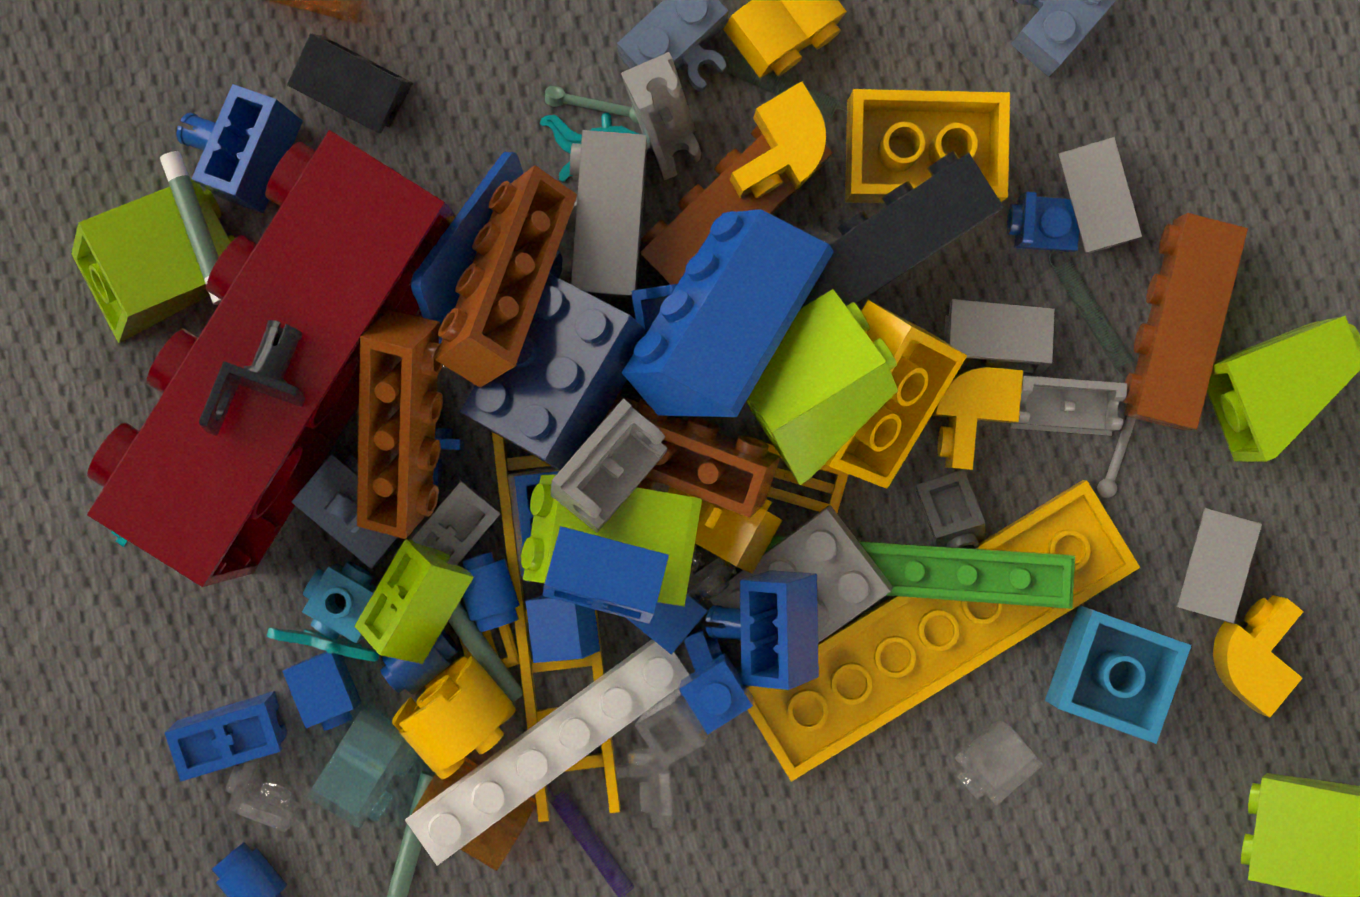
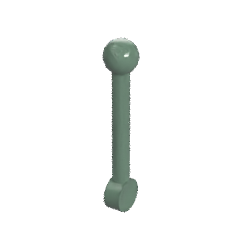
[544,86,639,124]

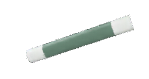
[160,151,221,305]

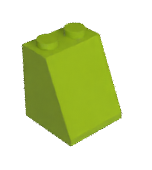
[71,178,235,343]
[746,289,898,485]
[1207,316,1360,462]
[521,475,702,607]
[1241,773,1360,897]

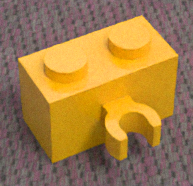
[667,487,782,574]

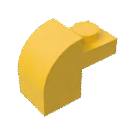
[730,81,826,199]
[931,367,1023,470]
[1213,595,1304,718]

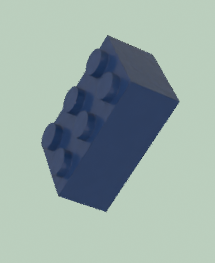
[460,273,647,470]

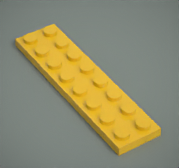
[747,480,1140,782]

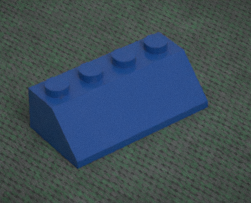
[622,209,834,417]

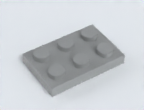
[707,505,893,643]

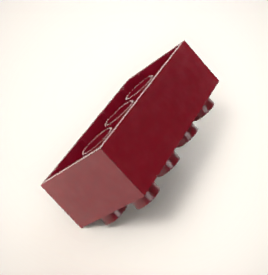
[87,130,456,587]

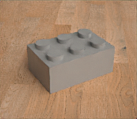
[562,130,648,299]

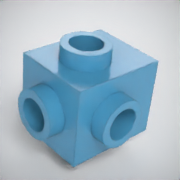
[302,561,377,643]

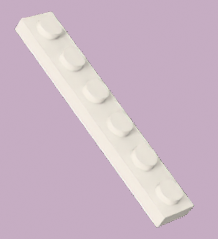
[405,639,689,866]

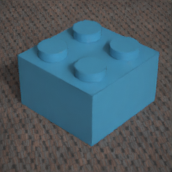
[1045,605,1192,744]

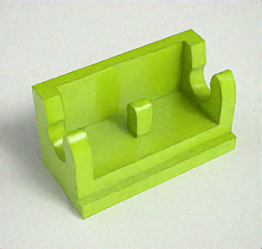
[354,539,474,664]

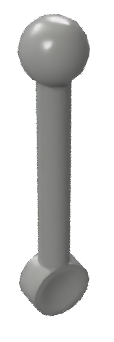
[1097,403,1136,498]

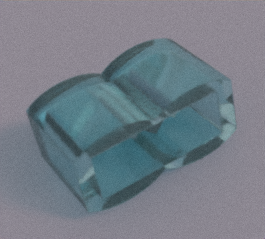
[307,703,419,829]

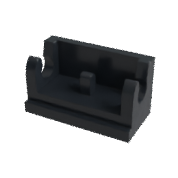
[287,33,413,133]

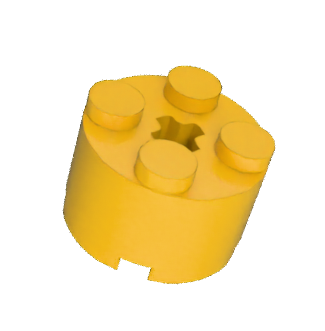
[392,655,516,780]

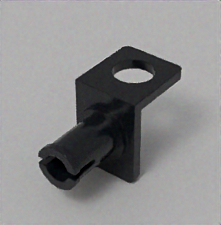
[199,320,305,436]

